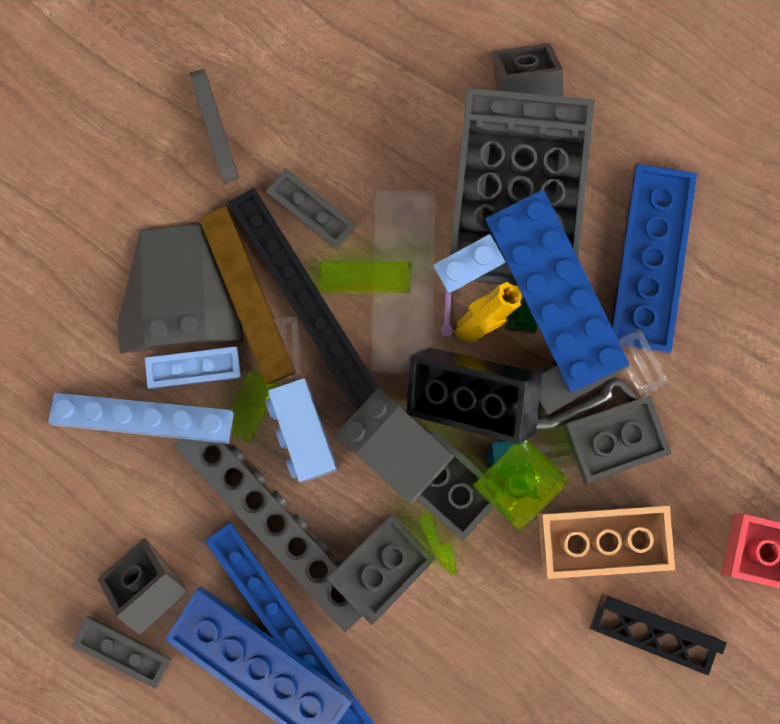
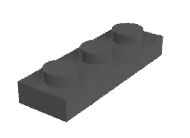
[266,168,356,250]
[71,616,172,689]

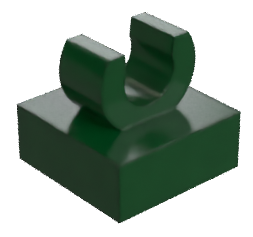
[505,299,537,334]

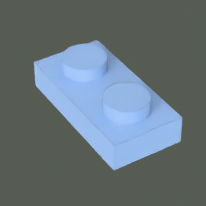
[433,234,506,294]

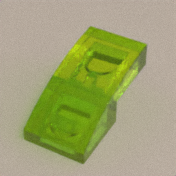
[230,371,277,444]
[419,513,457,575]

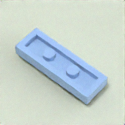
[145,347,242,389]

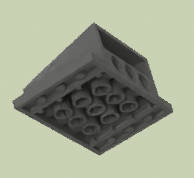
[450,88,595,286]

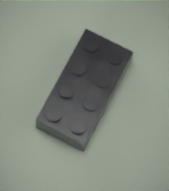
[406,347,542,444]

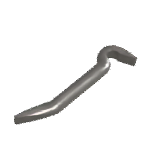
[536,378,636,430]

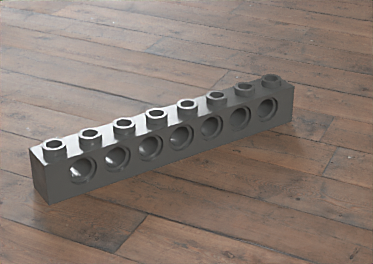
[174,439,362,632]

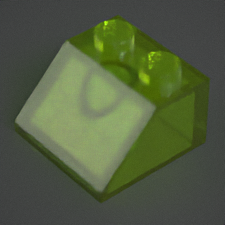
[473,439,569,531]

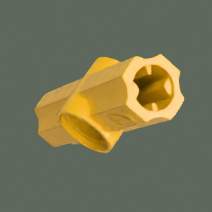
[454,282,523,344]

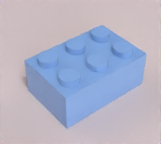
[265,378,338,483]

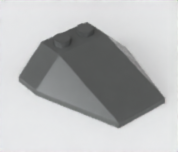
[118,224,243,354]

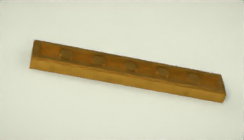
[199,205,296,385]

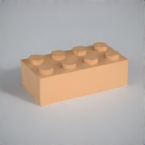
[538,505,675,579]

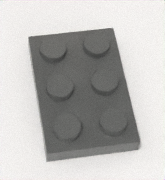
[563,395,672,484]
[327,514,435,625]

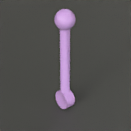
[440,290,453,337]

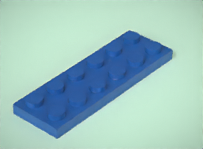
[611,164,697,354]
[485,189,630,393]
[165,587,355,724]

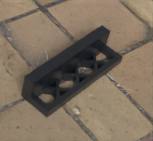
[589,593,727,676]

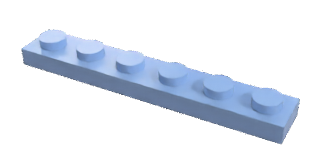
[48,393,234,444]

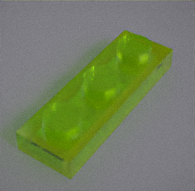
[319,261,412,294]

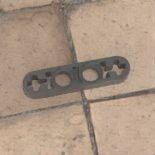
[190,69,239,183]

